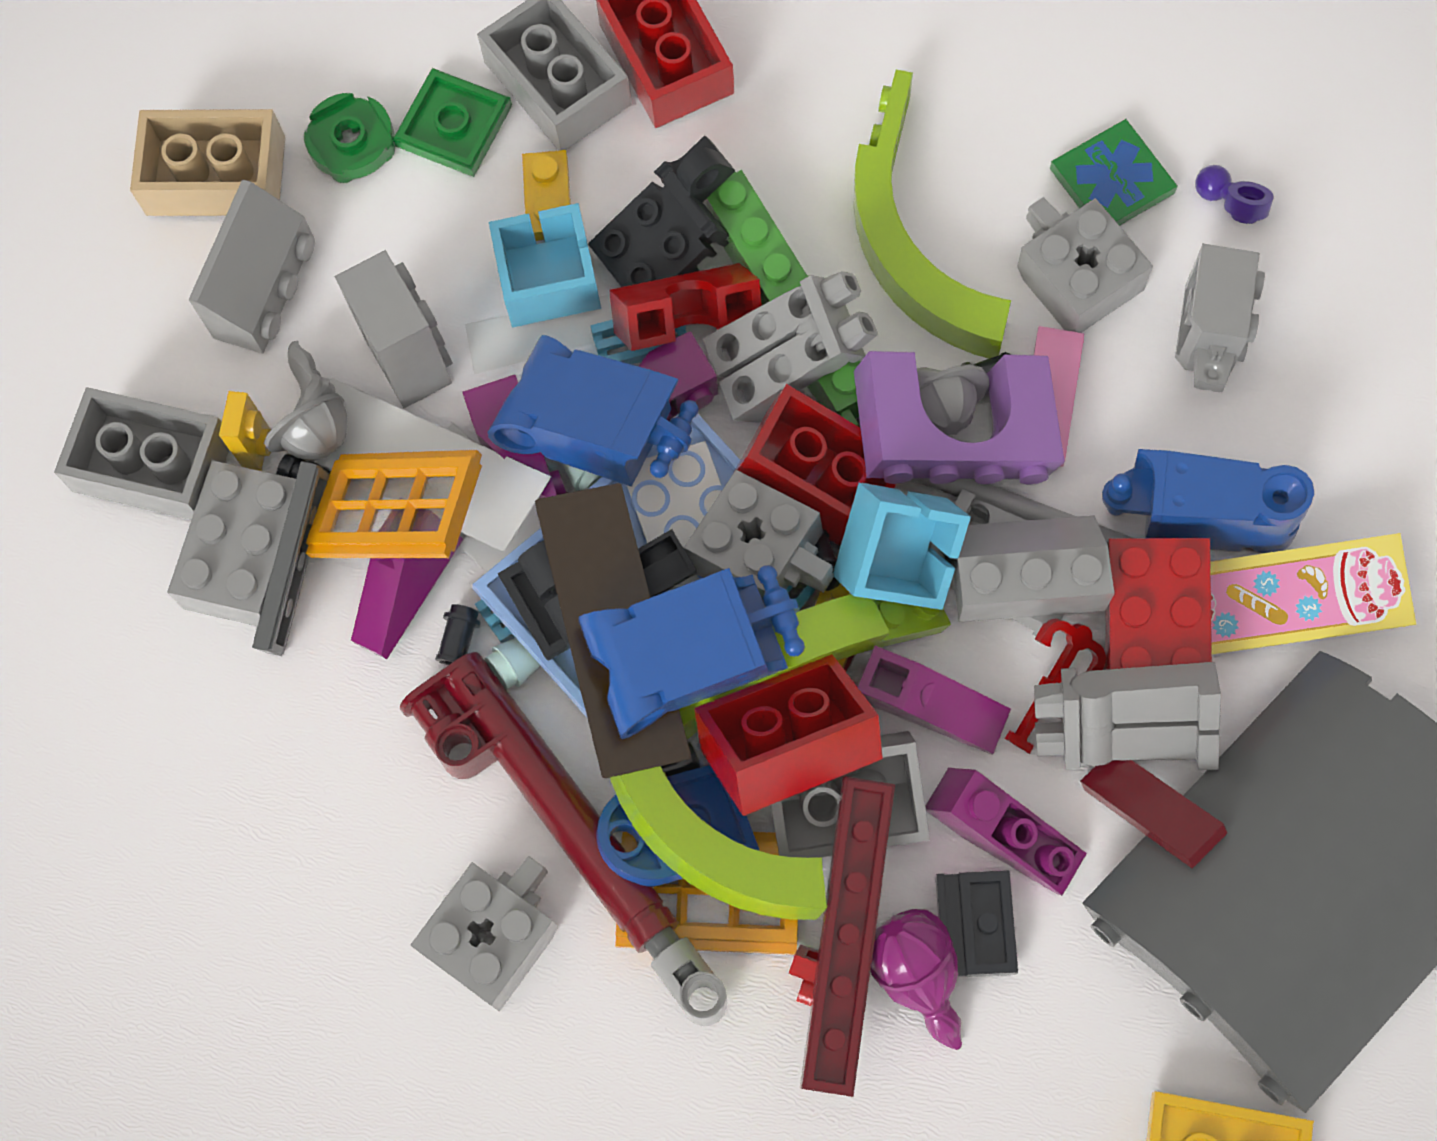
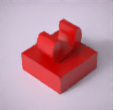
[788,944,818,1006]

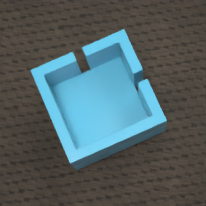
[488,203,601,328]
[833,482,971,610]

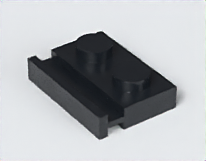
[935,870,1018,977]

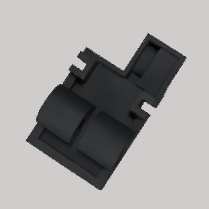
[588,135,736,287]
[497,529,697,661]

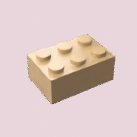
[130,109,285,216]

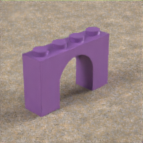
[854,351,1065,485]

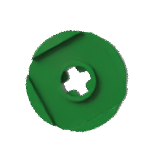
[303,93,395,183]

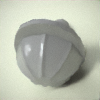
[264,341,347,460]
[917,364,989,436]

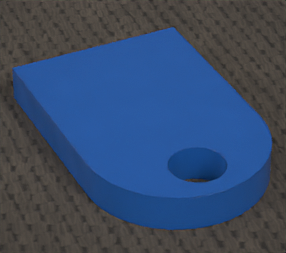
[597,765,760,887]

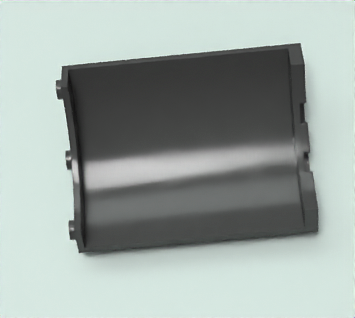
[1082,651,1437,1113]

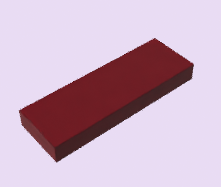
[1080,760,1228,869]

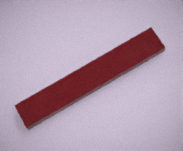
[800,776,895,1097]

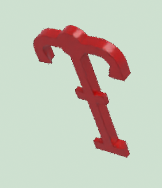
[1004,618,1106,754]

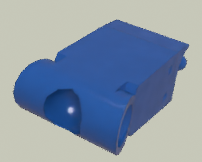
[488,335,699,487]
[1102,449,1314,554]
[578,565,805,739]

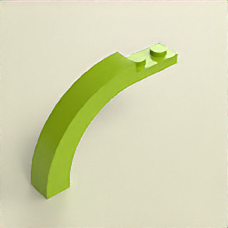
[853,69,1011,359]
[679,594,951,740]
[610,766,827,920]

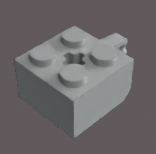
[1017,197,1153,333]
[1175,243,1265,392]
[684,470,834,607]
[410,856,558,1012]

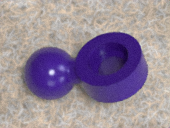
[1195,165,1274,224]

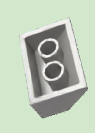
[188,179,315,354]
[951,515,1114,622]
[771,731,930,858]

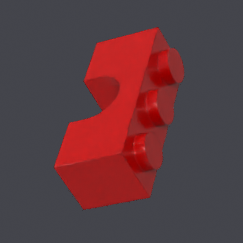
[609,263,762,351]

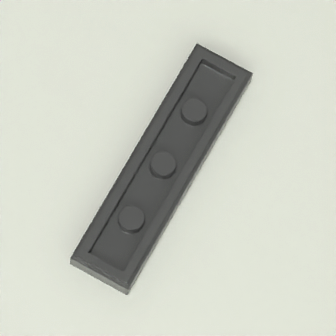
[252,461,329,657]

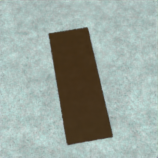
[535,483,691,779]

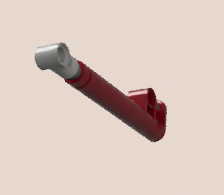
[400,652,728,1026]

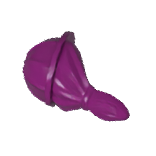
[870,909,962,1050]

